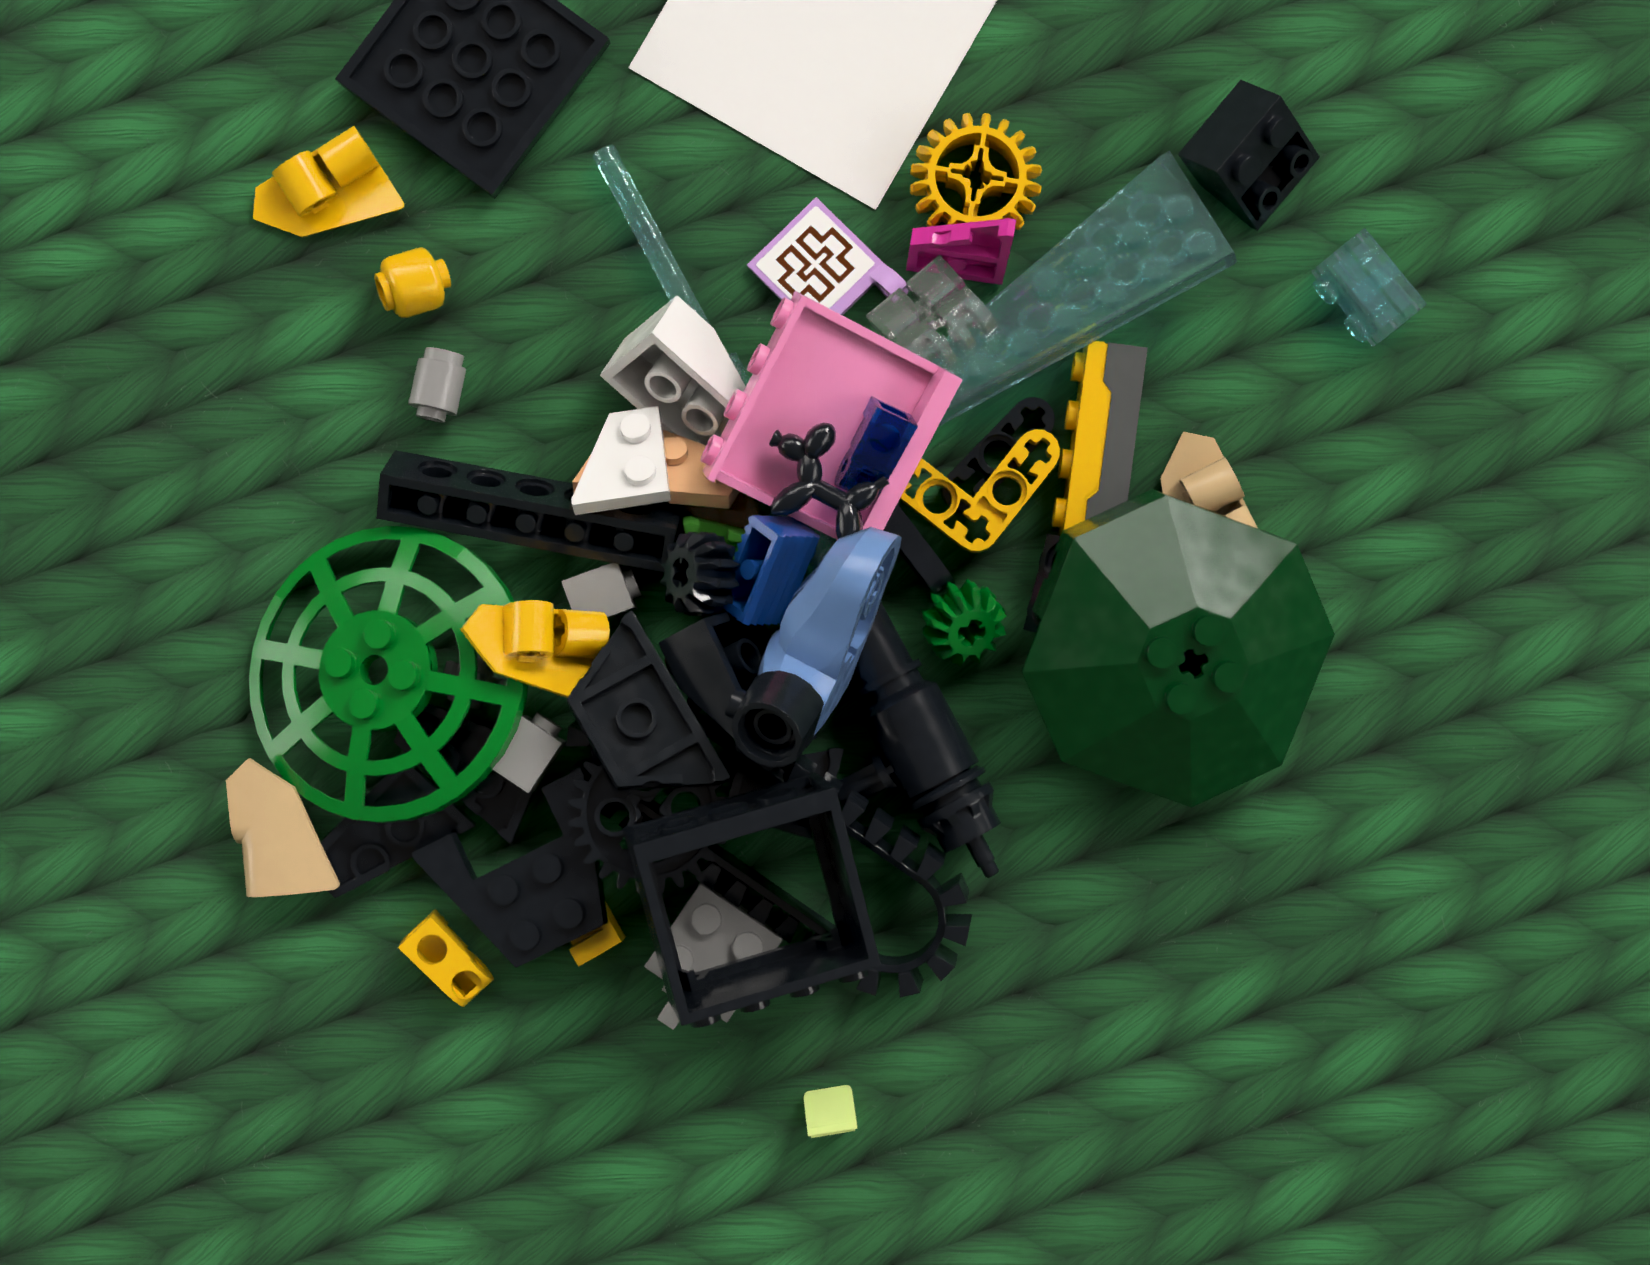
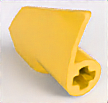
[253,126,405,237]
[460,600,610,698]

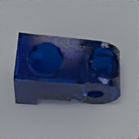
[835,396,918,496]

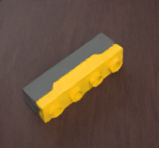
[1052,340,1148,536]

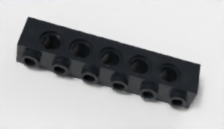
[376,450,684,572]

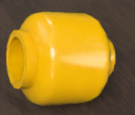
[374,247,451,318]

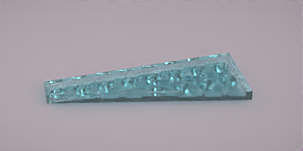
[924,151,1238,427]

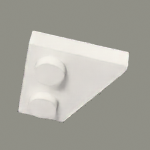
[571,406,671,515]

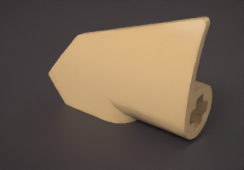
[1160,432,1258,528]
[226,758,340,897]

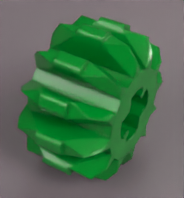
[921,579,1006,667]

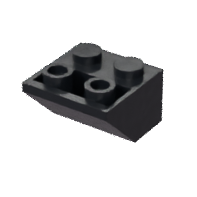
[1178,80,1320,231]

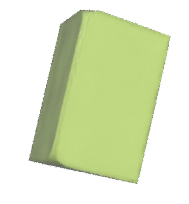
[804,1085,858,1138]

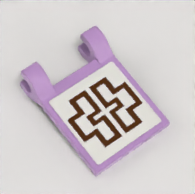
[747,197,909,315]

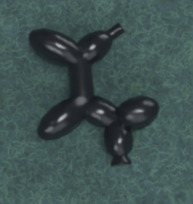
[769,423,890,539]

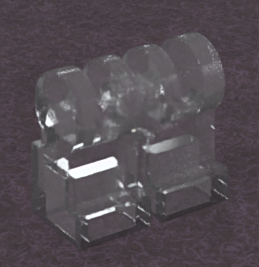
[866,255,998,367]

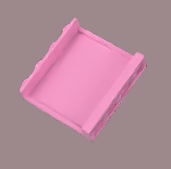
[700,291,963,540]

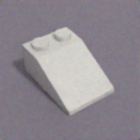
[600,295,746,445]

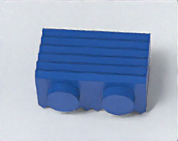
[723,515,820,626]

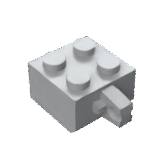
[644,883,783,1030]

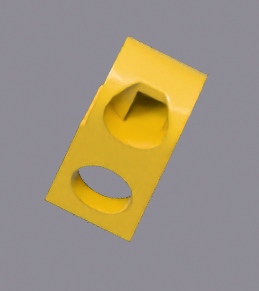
[398,909,494,1007]

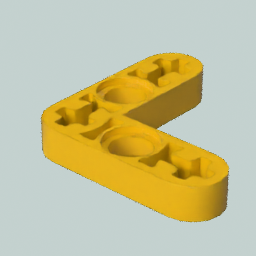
[900,429,1060,553]

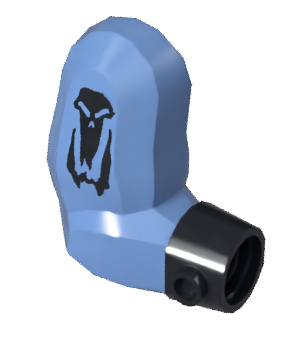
[725,527,902,767]

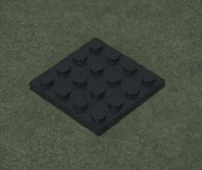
[335,0,611,199]

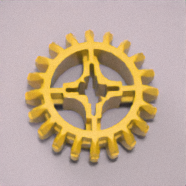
[910,113,1042,230]

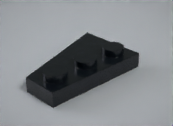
[394,702,535,844]
[320,767,476,898]

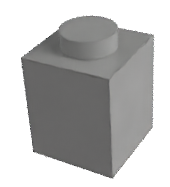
[561,563,642,620]
[493,712,566,793]

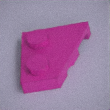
[906,218,1016,285]

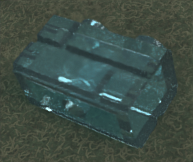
[1311,228,1427,347]

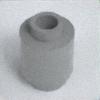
[408,347,466,423]

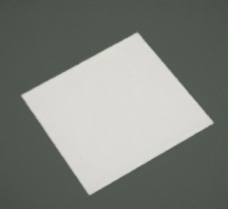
[628,0,997,210]

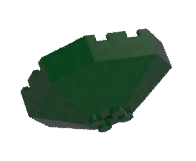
[1021,489,1335,808]

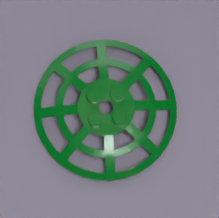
[249,526,528,823]

